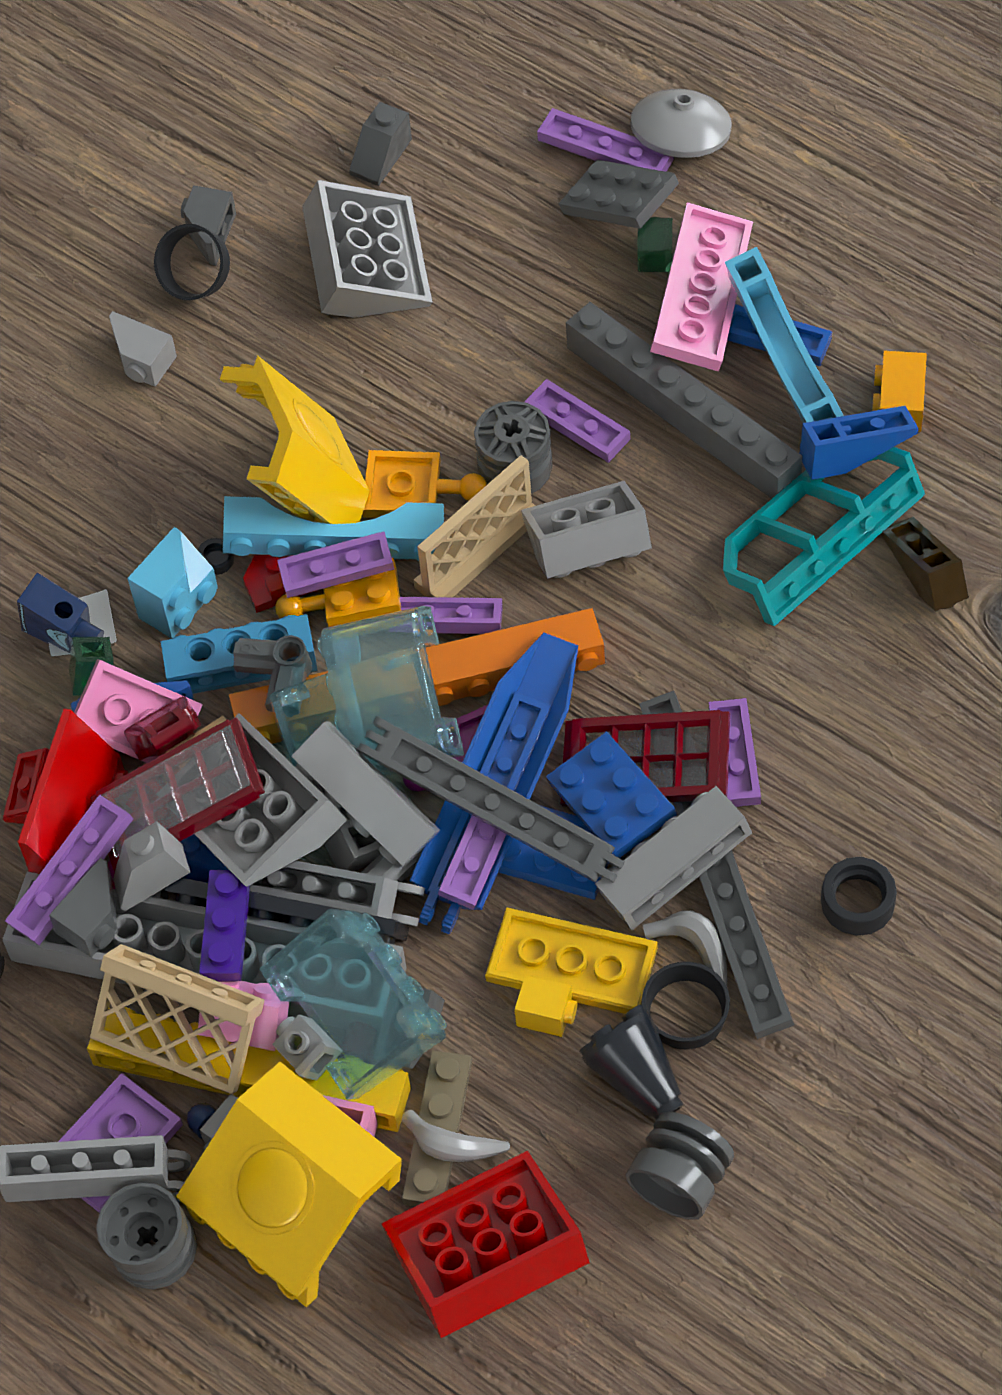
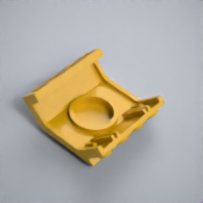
[220,355,370,524]
[176,1062,402,1307]

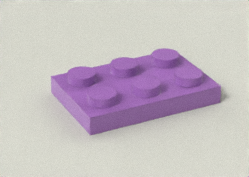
[58,1073,183,1213]

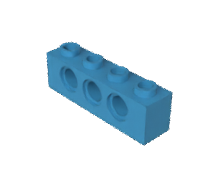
[161,614,318,694]

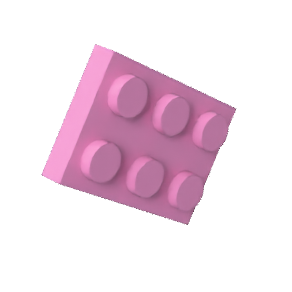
[74,659,203,763]

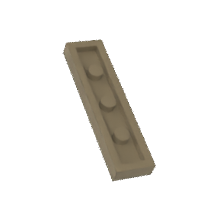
[402,1050,472,1206]

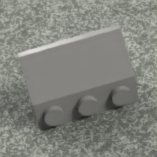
[521,481,652,578]

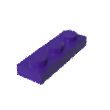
[199,870,250,981]

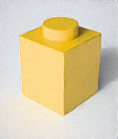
[515,974,578,1037]

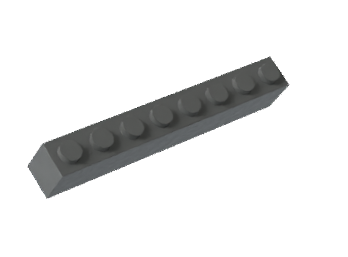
[566,302,802,499]

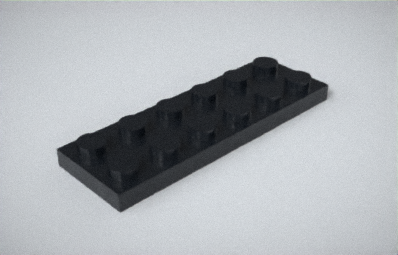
[165,878,409,945]

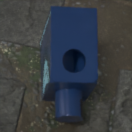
[17,573,104,653]

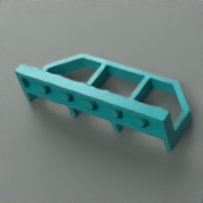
[723,447,925,626]

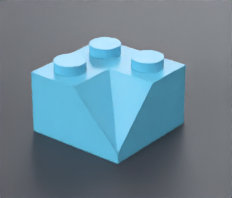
[127,527,218,638]

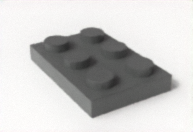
[558,160,679,229]

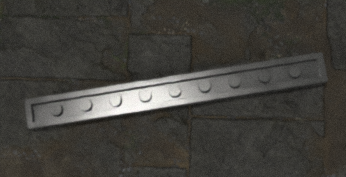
[639,690,795,1039]

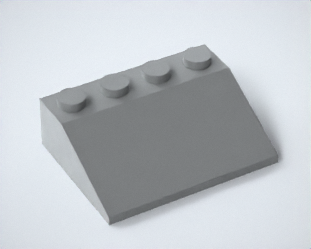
[302,180,432,318]
[156,713,347,887]

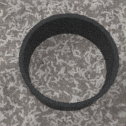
[154,224,230,300]
[642,962,730,1049]

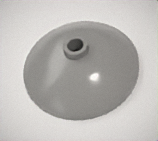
[630,89,732,158]

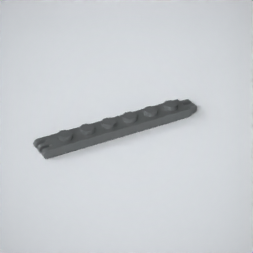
[357,716,625,883]

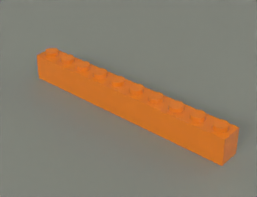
[229,608,605,744]

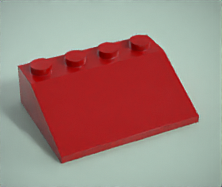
[18,709,128,874]
[381,1150,590,1338]

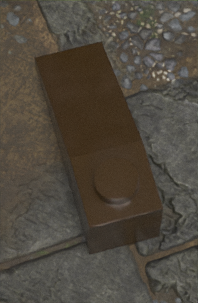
[881,517,969,611]

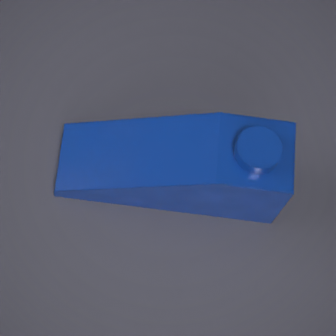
[799,406,918,480]

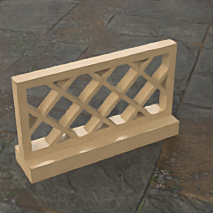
[414,455,535,598]
[90,944,265,1094]

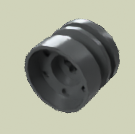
[474,401,552,494]
[626,1112,734,1220]
[96,1182,198,1290]

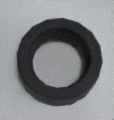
[821,857,897,936]

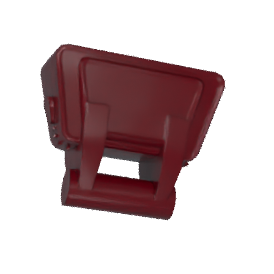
[124,696,201,761]

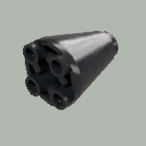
[579,1005,684,1120]

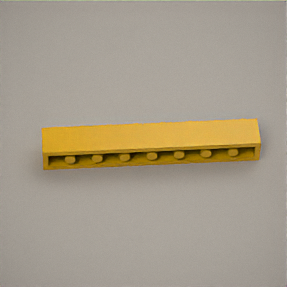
[87,1007,411,1132]

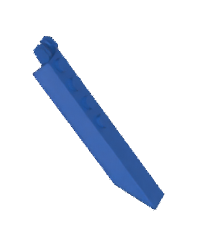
[410,632,578,934]

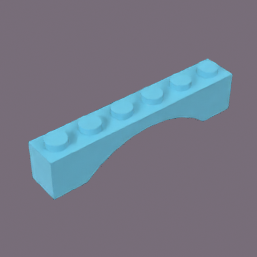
[725,247,844,423]
[223,496,444,561]

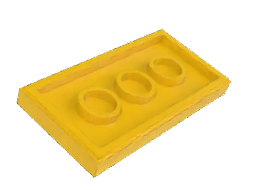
[485,907,658,1014]

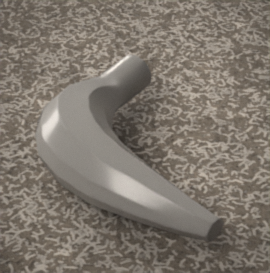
[643,910,728,986]
[402,1110,510,1162]

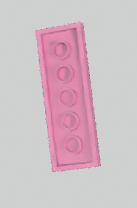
[650,203,753,372]

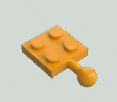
[362,450,487,518]
[275,558,402,630]

